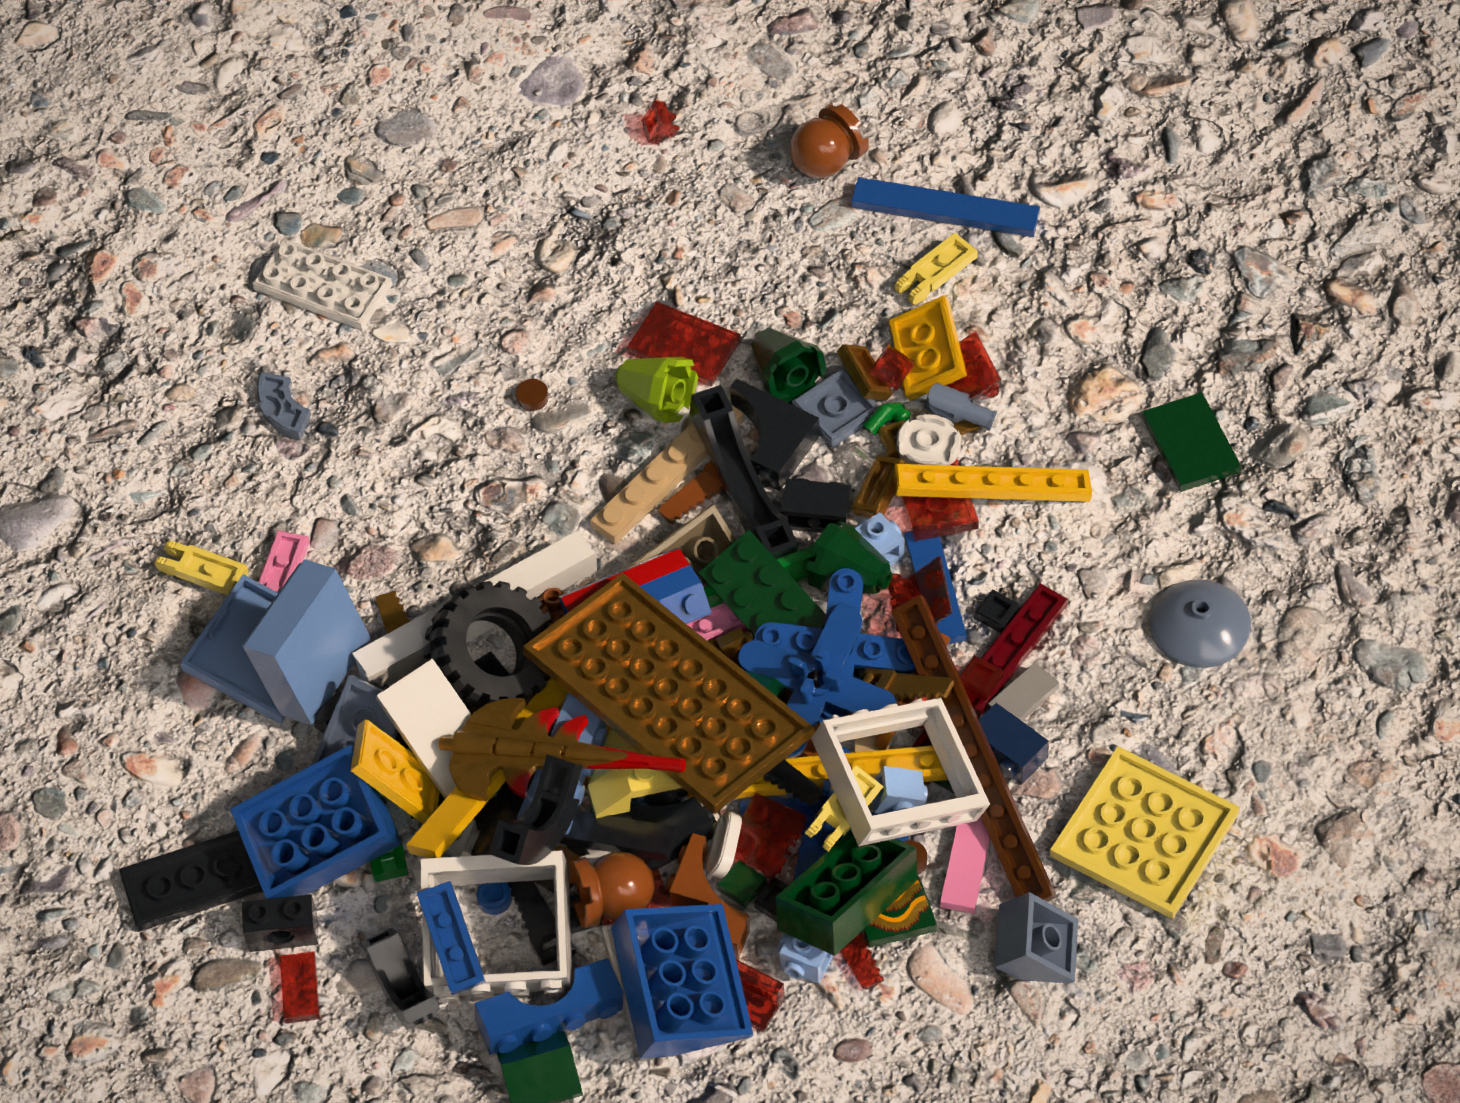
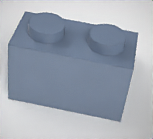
[995,892,1078,984]

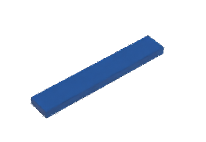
[851,177,1040,237]

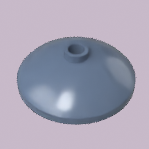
[1150,579,1251,668]

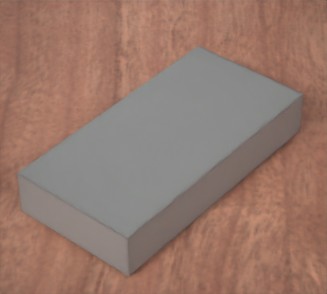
[988,663,1059,721]

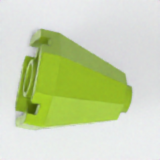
[616,357,698,423]

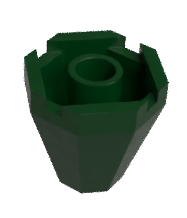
[751,328,827,404]
[806,521,892,594]

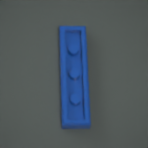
[904,526,967,644]

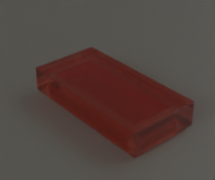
[280,951,321,1024]

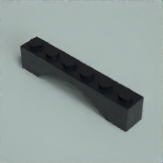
[689,385,799,559]

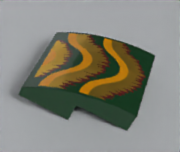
[863,874,937,948]

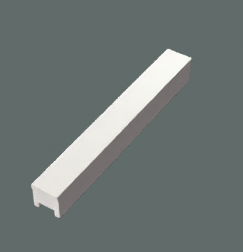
[352,531,597,687]

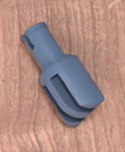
[925,383,997,431]

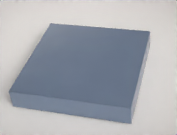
[792,368,879,448]

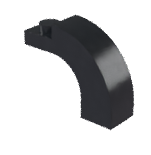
[489,754,583,865]
[360,927,440,1030]

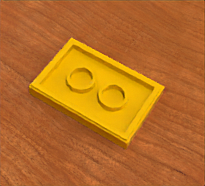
[888,295,967,401]
[350,719,440,824]

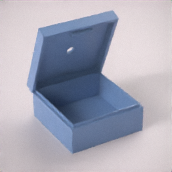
[181,559,371,726]

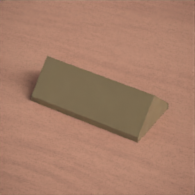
[626,504,736,587]

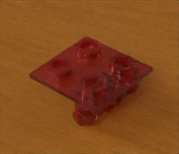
[946,331,1001,400]
[887,556,953,636]
[734,793,807,879]

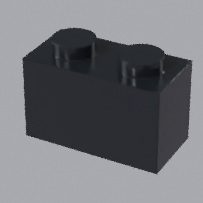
[781,478,852,533]

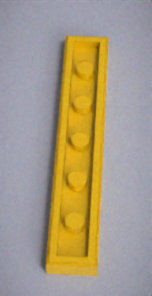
[894,464,1092,502]

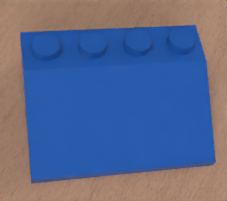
[230,745,402,899]
[611,904,754,1059]

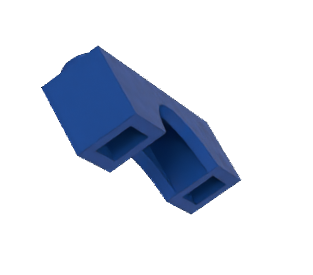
[475,958,624,1055]

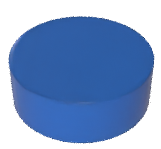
[476,882,512,915]

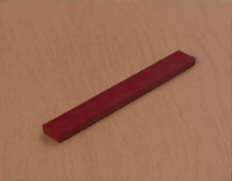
[912,583,1068,786]

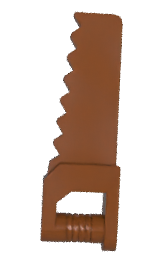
[659,460,725,524]

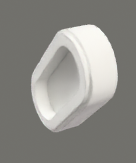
[706,811,742,879]

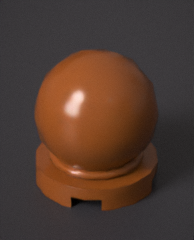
[789,102,869,179]
[568,851,655,928]

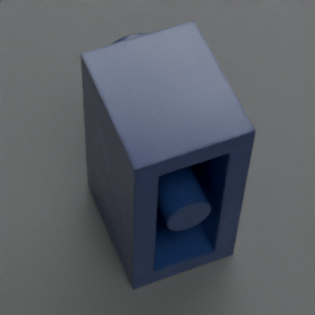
[979,703,1049,785]

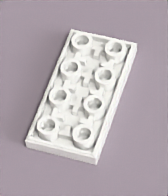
[252,239,392,330]
[375,659,471,799]

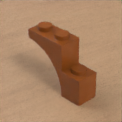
[666,833,750,961]

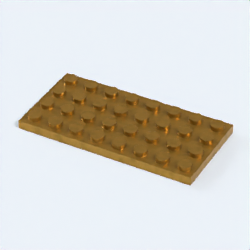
[523,572,814,814]

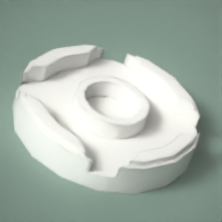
[896,414,961,465]

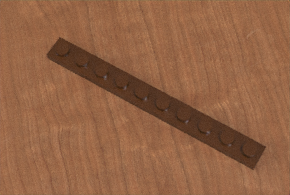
[891,595,1057,902]

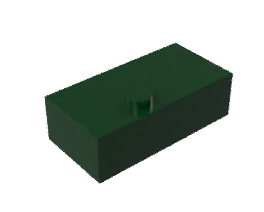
[775,830,918,956]

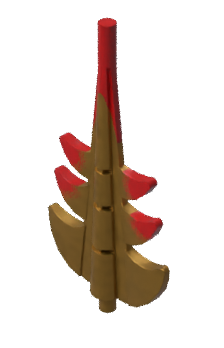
[439,698,686,801]

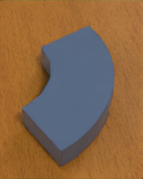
[257,371,311,441]

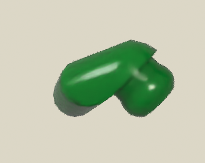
[863,402,911,435]

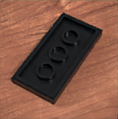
[119,830,263,932]

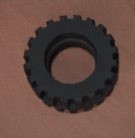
[423,581,553,714]

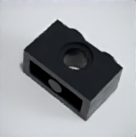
[242,894,319,952]

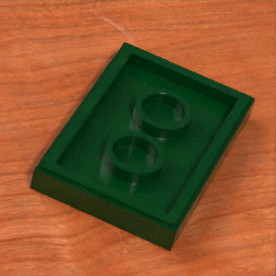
[1142,392,1241,492]

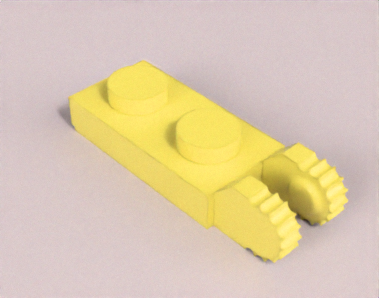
[894,233,978,306]
[154,541,249,596]
[805,765,884,852]

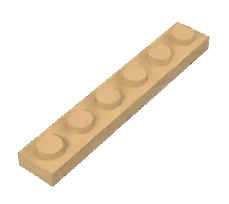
[590,405,744,544]

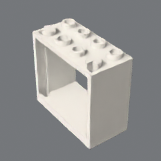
[421,851,573,1002]

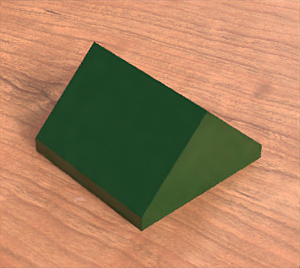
[496,1031,583,1103]

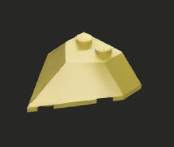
[588,728,682,818]

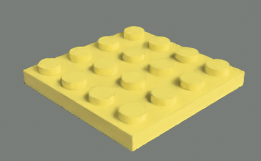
[1050,746,1240,920]

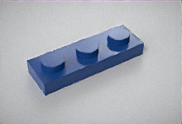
[417,881,486,995]

